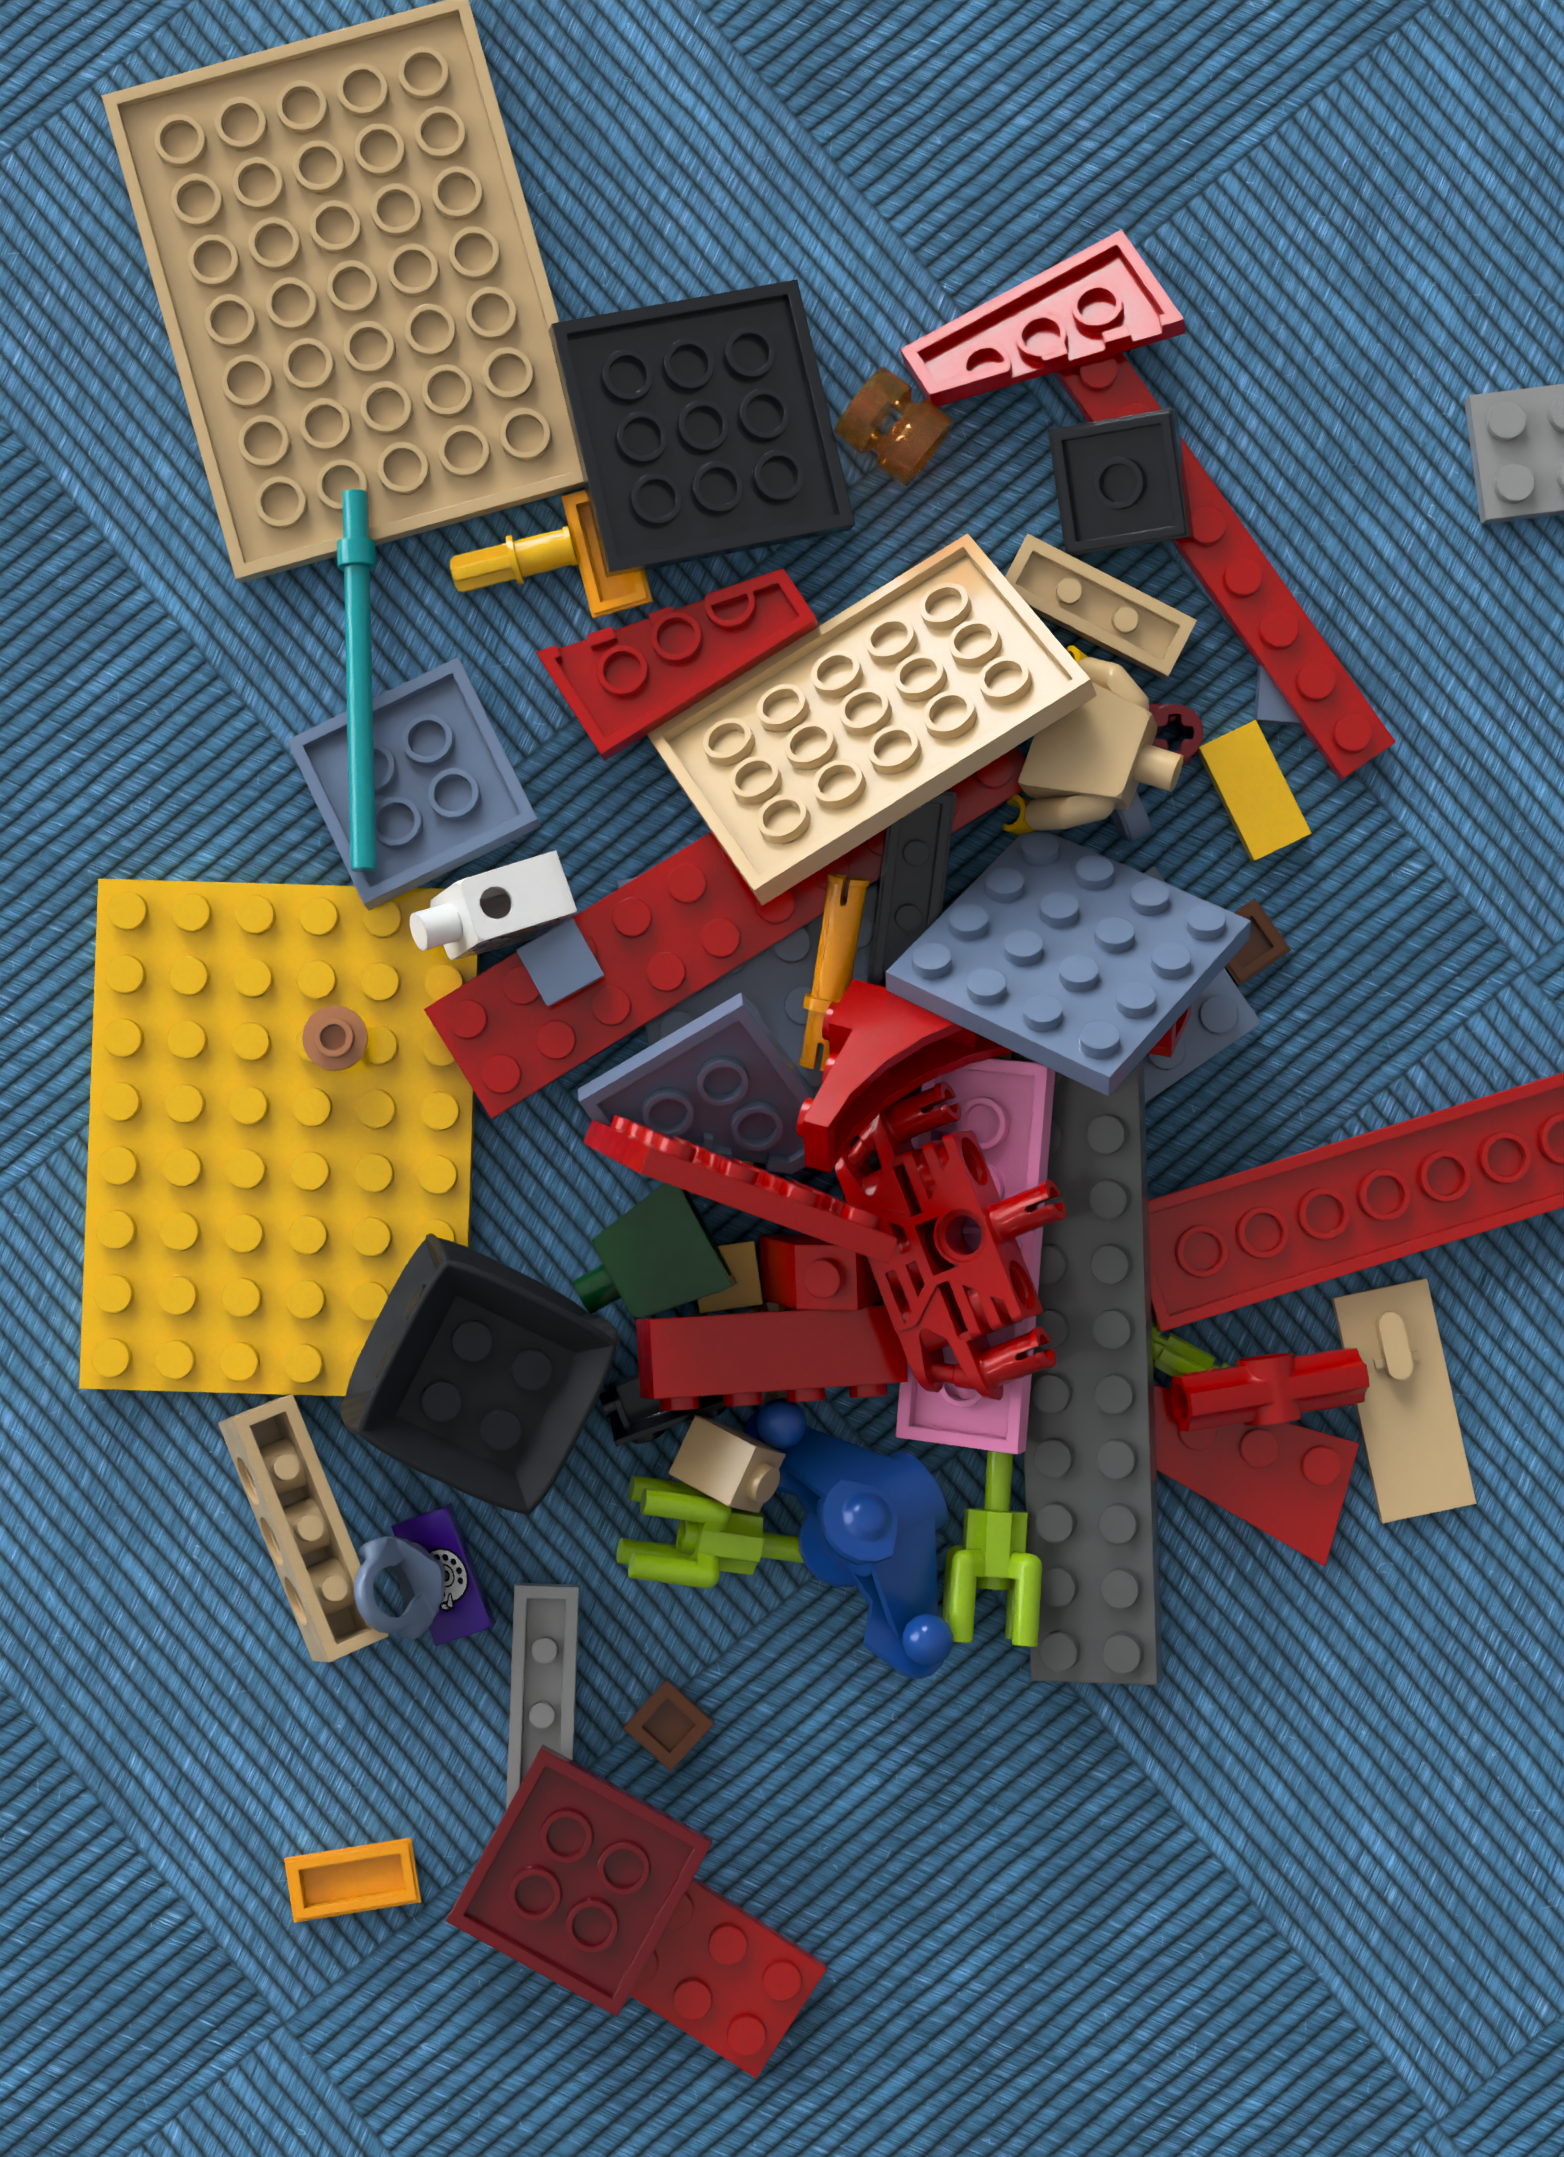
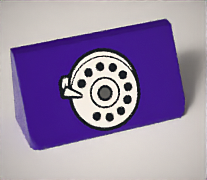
[391,1503,496,1646]

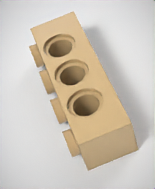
[218,1394,389,1663]

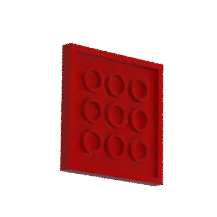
[583,1114,898,1264]

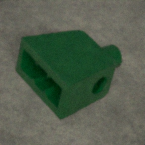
[573,1183,737,1320]

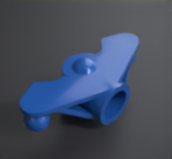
[744,1398,954,1679]

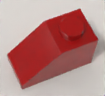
[759,1234,883,1311]

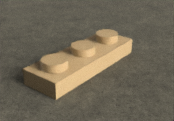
[1005,533,1197,680]

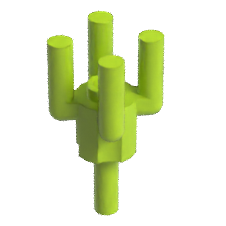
[942,1450,1042,1647]
[616,1475,805,1589]

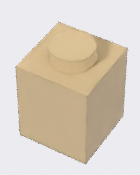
[668,1415,786,1513]

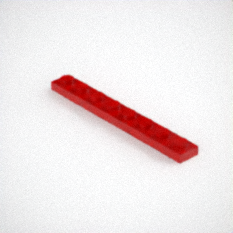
[1053,353,1395,781]

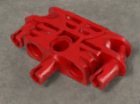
[834,1081,1067,1400]

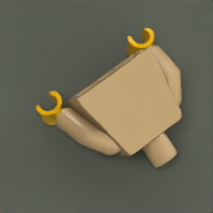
[1003,646,1183,836]

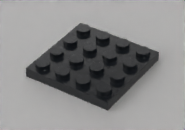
[549,279,855,578]

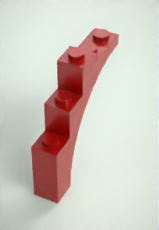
[796,979,1191,1173]

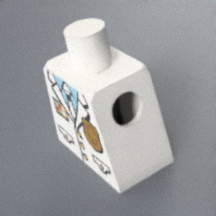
[410,850,578,961]

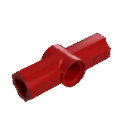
[1168,1347,1370,1432]

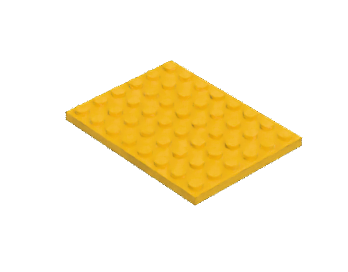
[79,879,480,1396]

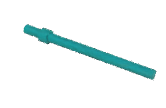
[337,489,376,872]

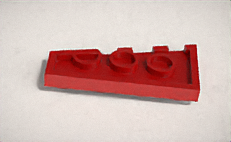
[1154,1384,1360,1567]

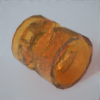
[834,366,954,487]

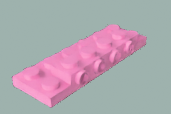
[896,1058,1055,1454]

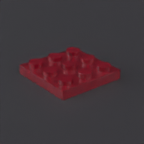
[446,1744,713,2017]

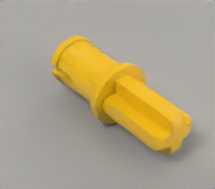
[450,526,578,593]

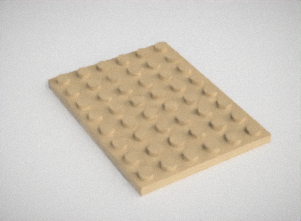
[101,0,585,584]

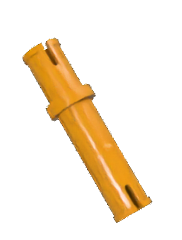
[798,873,869,1071]

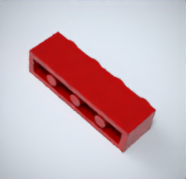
[636,1304,908,1411]

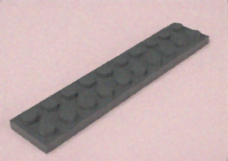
[1011,1052,1163,1685]

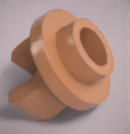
[302,1006,368,1071]

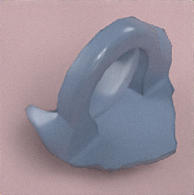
[354,1536,446,1639]

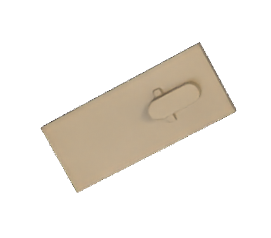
[1331,1278,1476,1523]

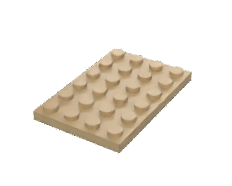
[646,533,1097,906]

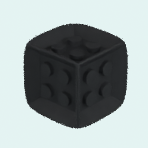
[340,1233,619,1516]

